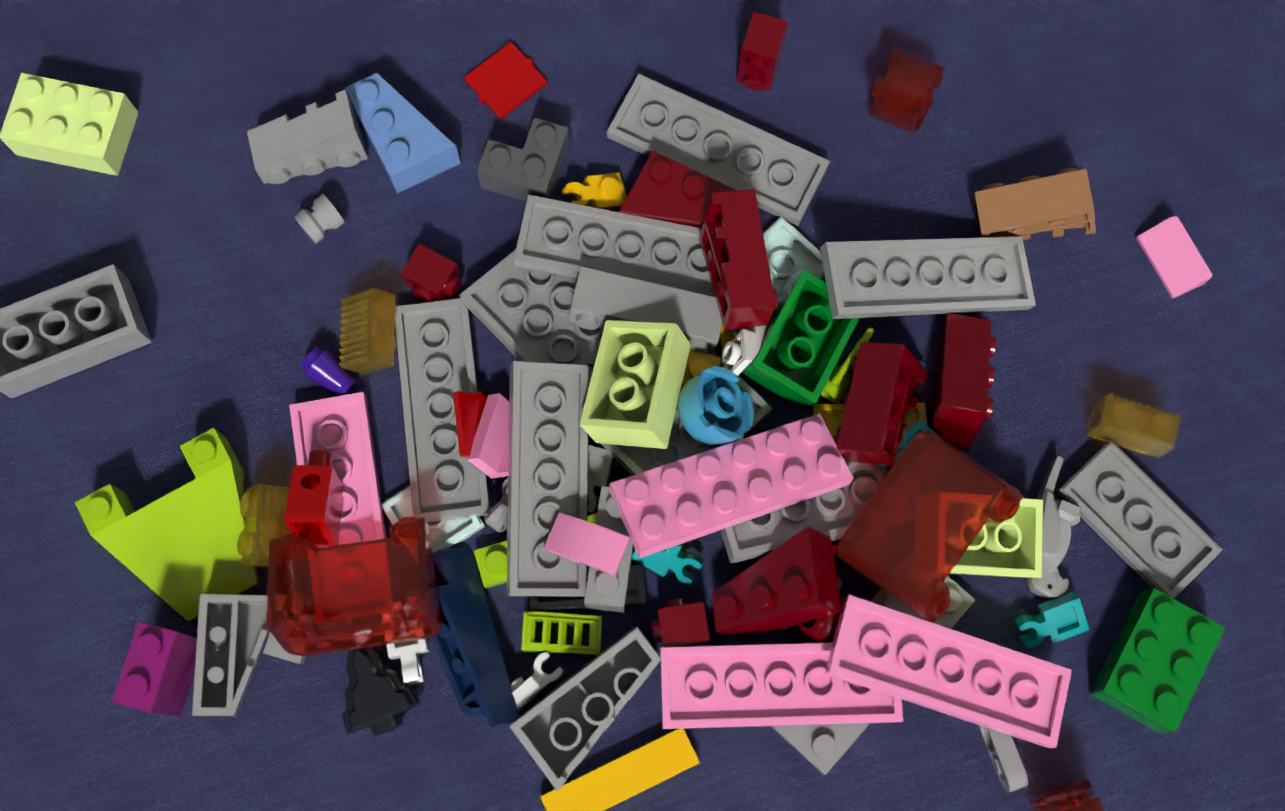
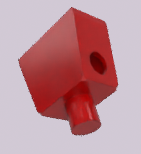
[284,450,342,546]

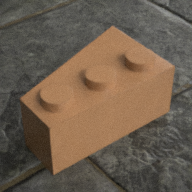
[975,168,1096,240]

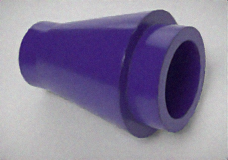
[300,345,357,396]

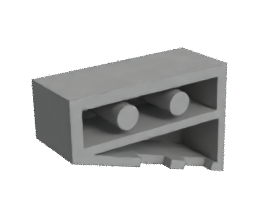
[247,90,368,184]
[192,594,282,716]

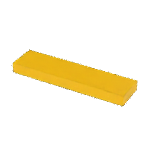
[540,729,700,811]

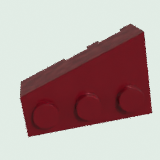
[620,151,736,228]
[699,189,778,330]
[929,313,996,452]
[836,342,928,466]
[712,526,842,639]

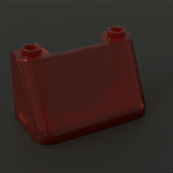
[837,430,1024,623]
[266,517,441,656]

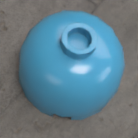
[677,366,754,445]

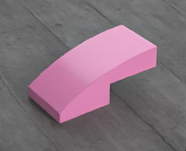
[543,513,631,577]

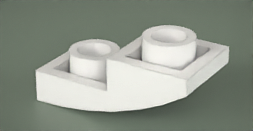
[722,326,766,376]

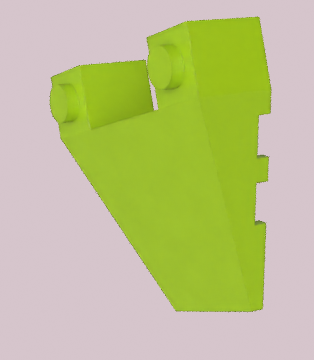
[75,428,259,622]

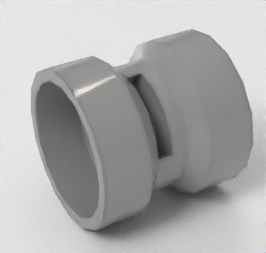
[294,194,345,244]

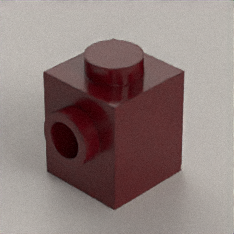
[400,244,462,302]
[651,598,710,648]

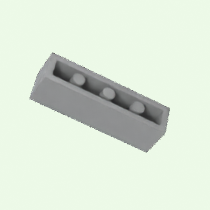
[569,266,722,354]

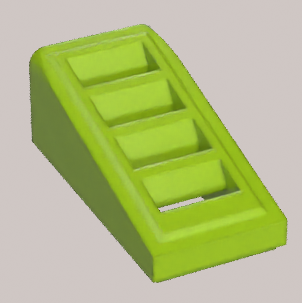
[522,611,602,655]

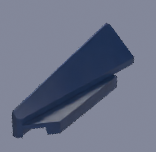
[416,547,519,727]

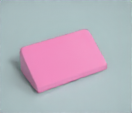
[1136,215,1212,299]

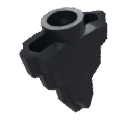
[342,640,421,737]

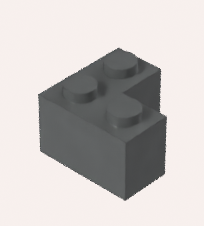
[477,118,570,202]

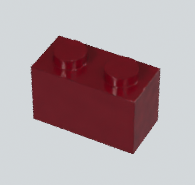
[737,12,788,92]

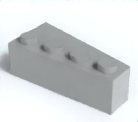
[509,627,661,792]

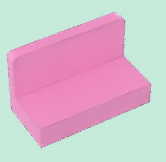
[467,393,509,478]

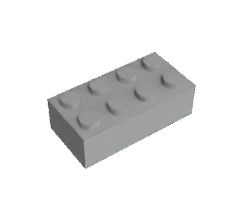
[0,264,152,399]

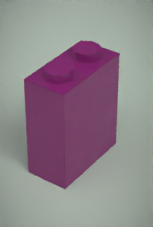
[112,622,197,717]

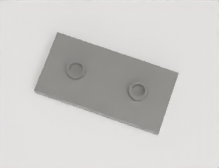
[1056,440,1223,599]

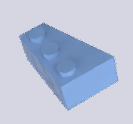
[345,73,461,193]

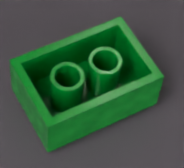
[741,269,860,408]
[1089,588,1225,734]

